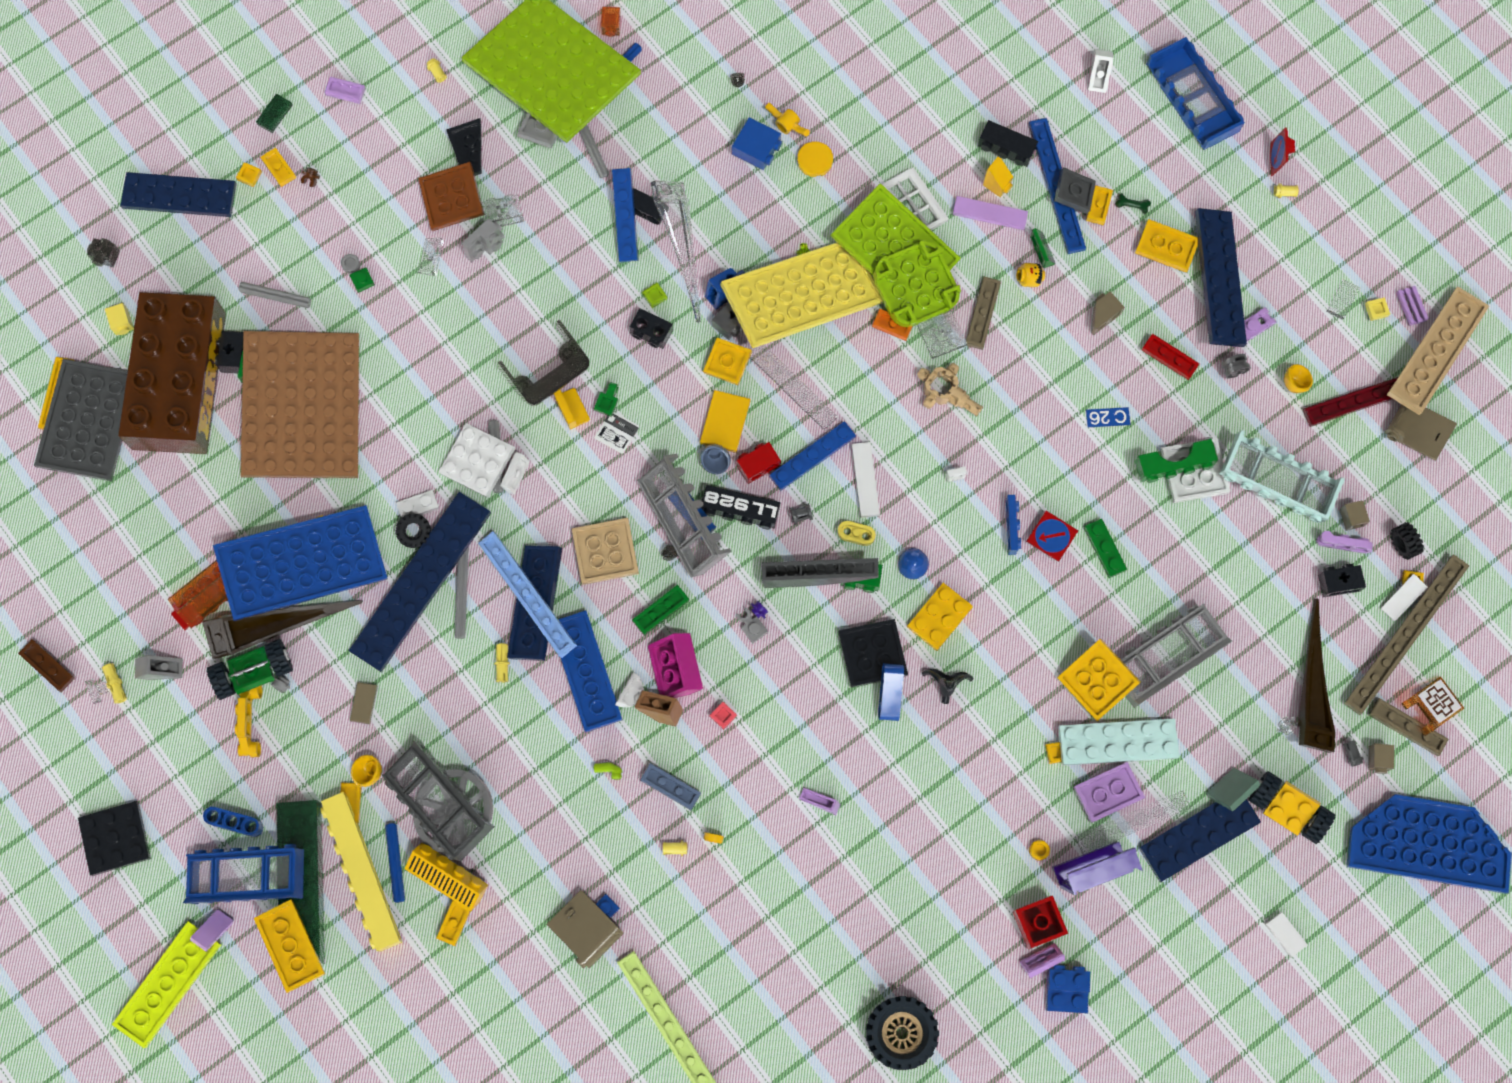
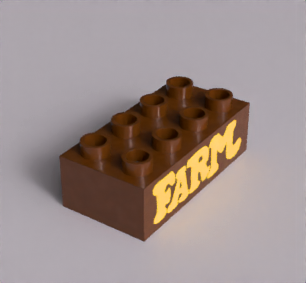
[118,292,226,454]

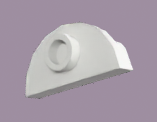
[615,672,644,708]

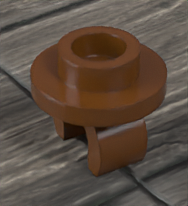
[301,167,320,187]

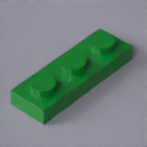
[1084,519,1127,578]
[632,585,690,636]

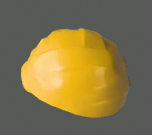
[1284,364,1313,394]
[351,754,382,787]

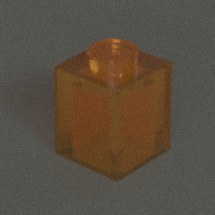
[601,7,621,37]

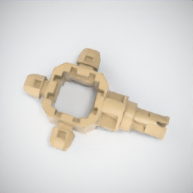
[917,363,983,417]

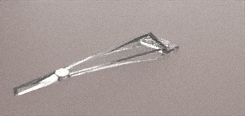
[651,180,701,323]

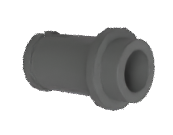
[1343,740,1364,767]

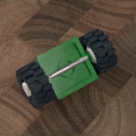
[206,639,293,700]

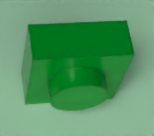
[350,267,375,293]

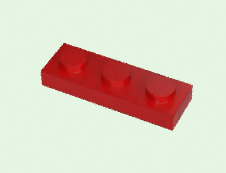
[1142,333,1200,380]

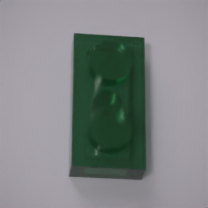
[256,94,293,133]

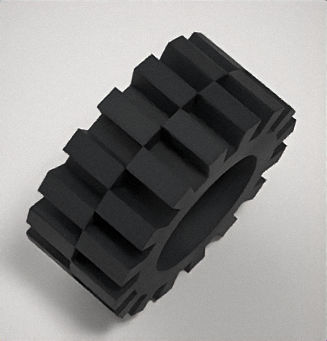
[395,513,431,548]
[1390,522,1424,560]

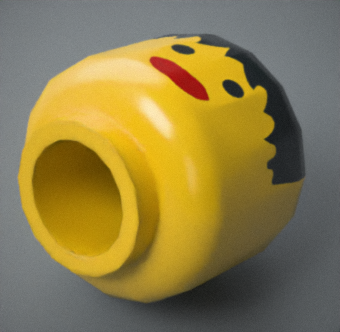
[1016,263,1045,287]

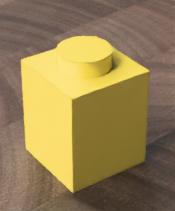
[105,303,134,335]

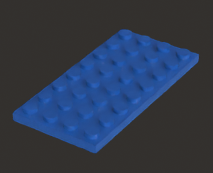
[213,505,388,621]

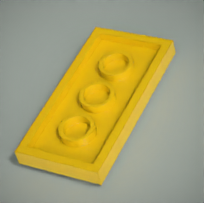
[254,899,326,993]

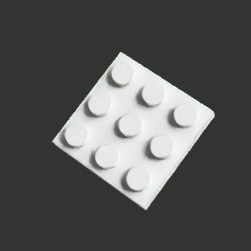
[438,423,516,498]
[1161,438,1231,503]

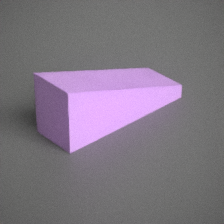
[799,788,841,816]

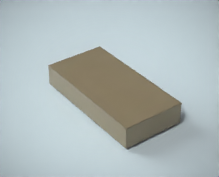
[350,682,378,725]

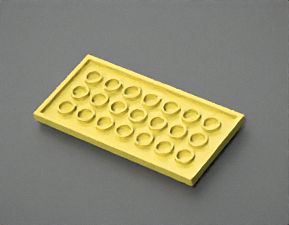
[720,243,883,349]

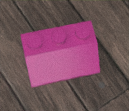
[648,633,703,698]

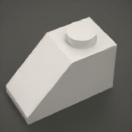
[1088,49,1114,93]

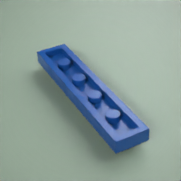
[612,168,639,263]
[769,421,856,492]

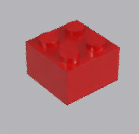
[1012,895,1069,950]

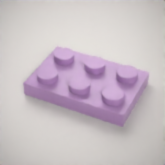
[1073,762,1145,823]

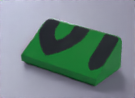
[1030,228,1056,268]

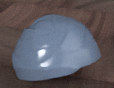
[700,444,731,475]

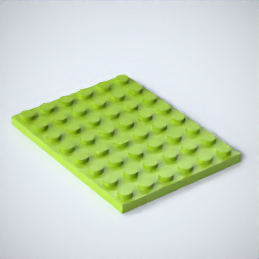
[461,0,641,143]

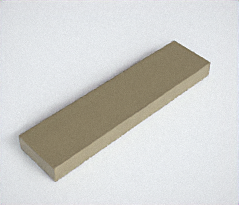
[965,276,1001,350]
[1368,698,1449,757]

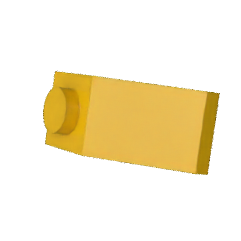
[983,156,1013,197]

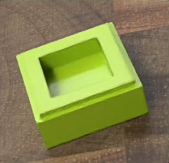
[642,282,668,308]

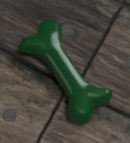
[1115,193,1151,214]

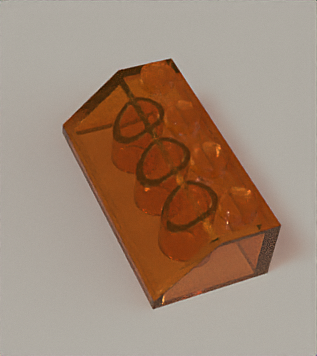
[168,560,228,629]

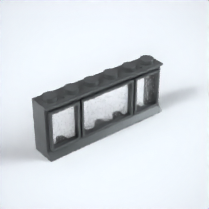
[382,740,495,861]

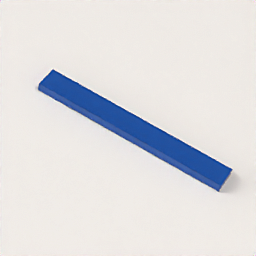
[1029,118,1086,254]

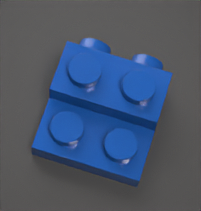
[1046,965,1090,1014]

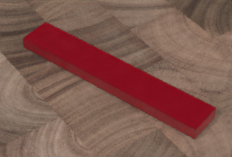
[1303,377,1398,427]

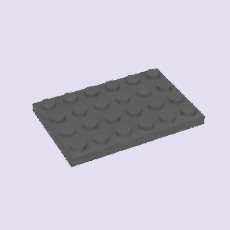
[34,359,128,482]

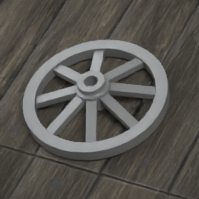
[413,769,493,853]

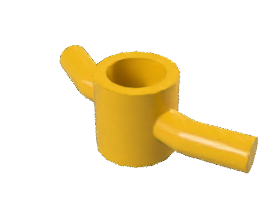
[765,102,810,137]

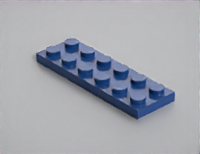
[558,610,623,733]

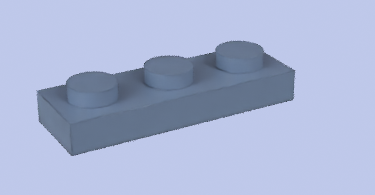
[640,763,701,811]

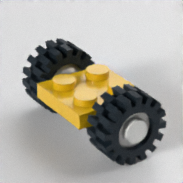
[1249,771,1336,844]

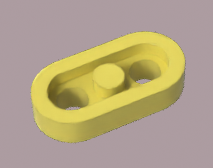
[838,521,876,546]

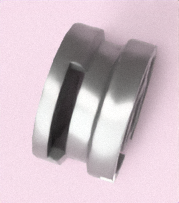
[1221,354,1251,379]

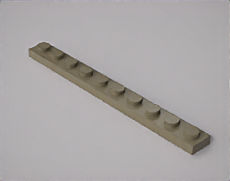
[1344,554,1469,715]

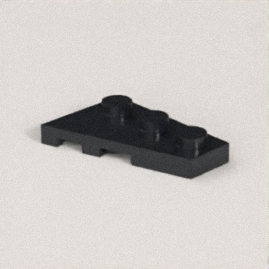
[446,118,482,176]

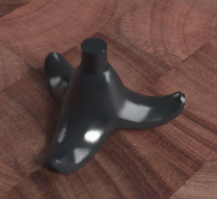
[922,669,974,704]

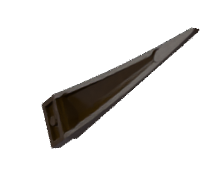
[1297,598,1336,753]
[202,600,363,659]

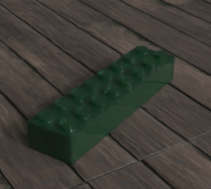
[277,800,325,964]

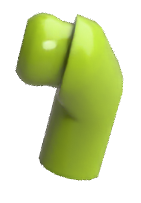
[593,762,623,780]

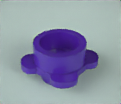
[751,601,768,619]

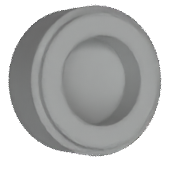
[341,254,361,274]

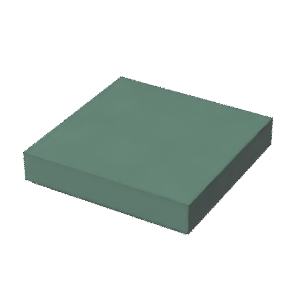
[1206,768,1261,811]

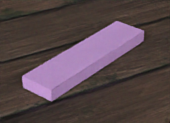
[952,196,1028,230]

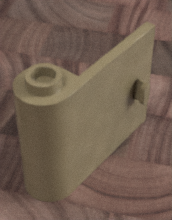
[1385,404,1457,461]
[546,890,624,969]

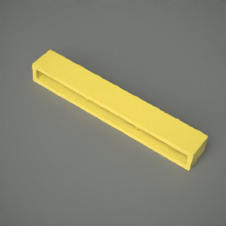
[320,792,403,952]

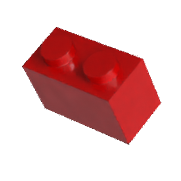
[737,442,781,484]

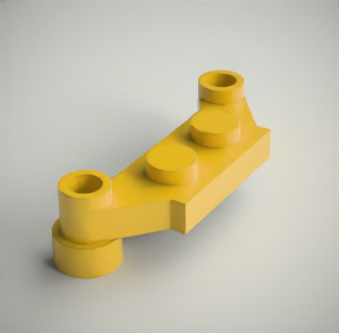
[235,685,263,758]

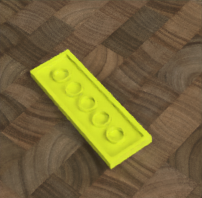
[112,921,222,1048]

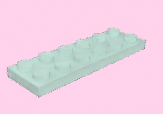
[1058,719,1180,766]

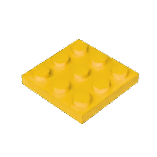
[1057,638,1141,721]

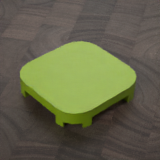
[873,240,961,327]

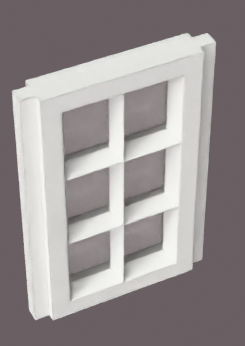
[882,167,949,231]

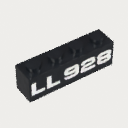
[701,485,781,530]

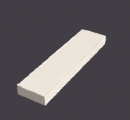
[852,442,880,518]

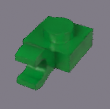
[594,382,619,417]

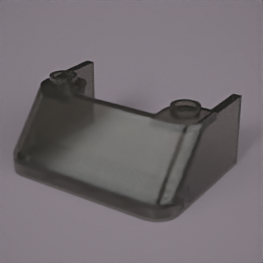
[498,319,589,406]

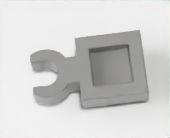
[736,608,768,644]

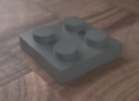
[1054,167,1096,214]

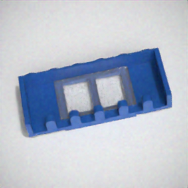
[1146,37,1245,150]

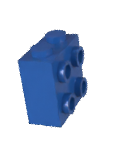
[732,117,783,170]

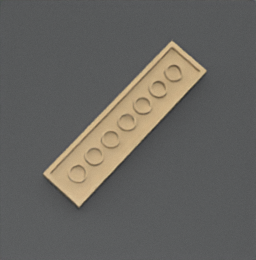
[1387,286,1489,415]

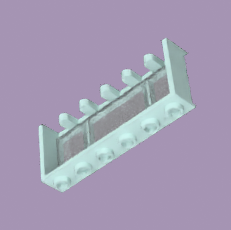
[1219,430,1345,523]

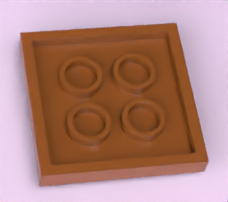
[418,162,485,231]

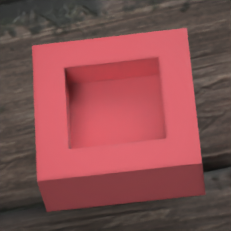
[709,702,737,730]

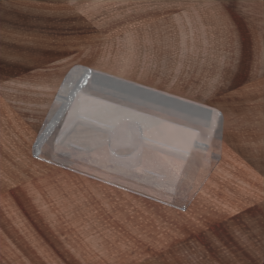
[417,237,444,276]

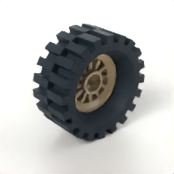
[866,996,939,1070]

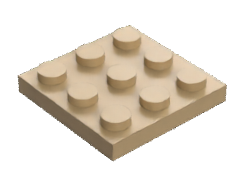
[571,518,639,585]

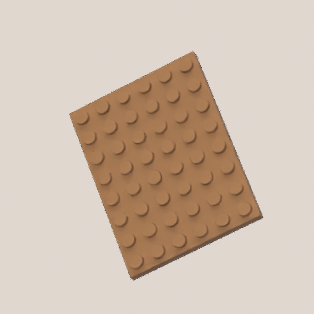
[241,331,359,478]

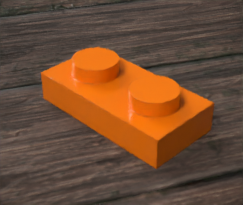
[872,309,913,341]

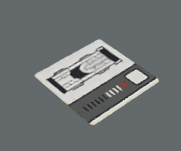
[594,412,639,454]

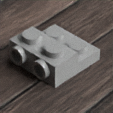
[518,113,559,149]
[462,218,505,263]

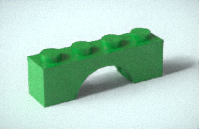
[1135,439,1218,483]

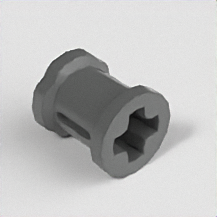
[790,503,813,525]

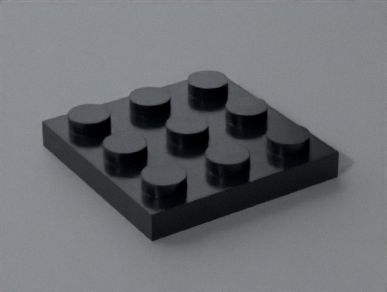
[838,619,908,688]
[78,801,151,876]

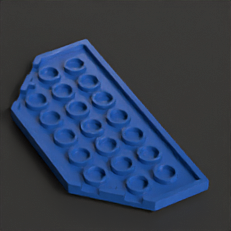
[1347,794,1512,894]

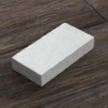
[1265,912,1308,957]

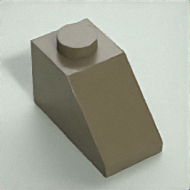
[1091,291,1125,336]

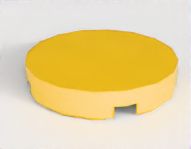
[797,141,833,177]

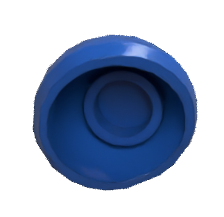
[898,548,929,580]

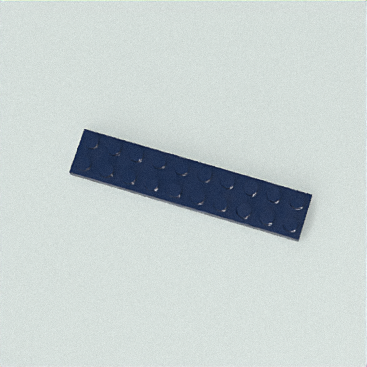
[349,492,491,673]

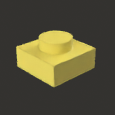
[1365,297,1390,321]

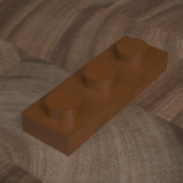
[18,639,75,693]

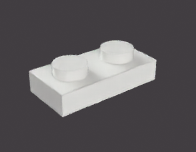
[500,452,530,495]
[396,490,439,518]

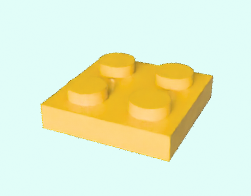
[703,338,752,386]

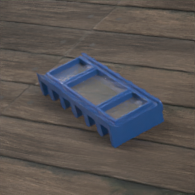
[183,844,304,904]

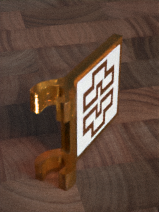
[1401,676,1464,736]

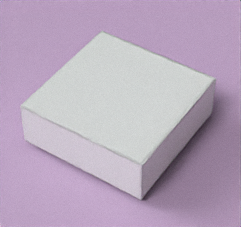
[945,466,967,482]

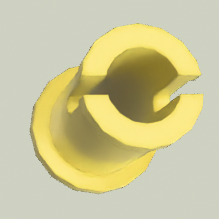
[427,59,447,83]
[1274,183,1299,198]
[663,840,688,856]

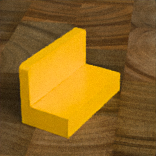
[553,388,590,430]

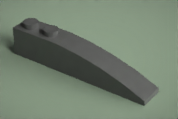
[762,558,879,588]

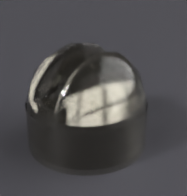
[730,73,745,88]
[661,544,678,561]

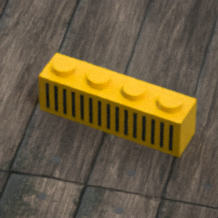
[404,842,488,911]

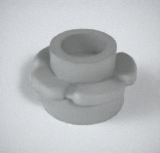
[271,676,290,693]

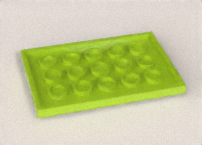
[830,183,961,275]

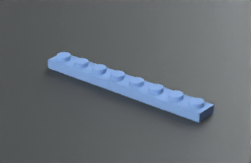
[478,531,577,658]

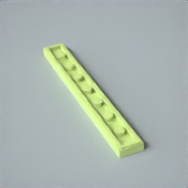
[617,951,716,1083]

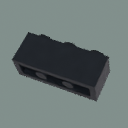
[978,120,1038,167]

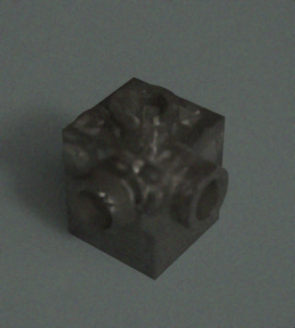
[87,238,120,268]

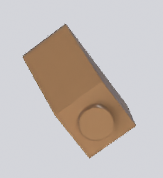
[635,690,683,727]

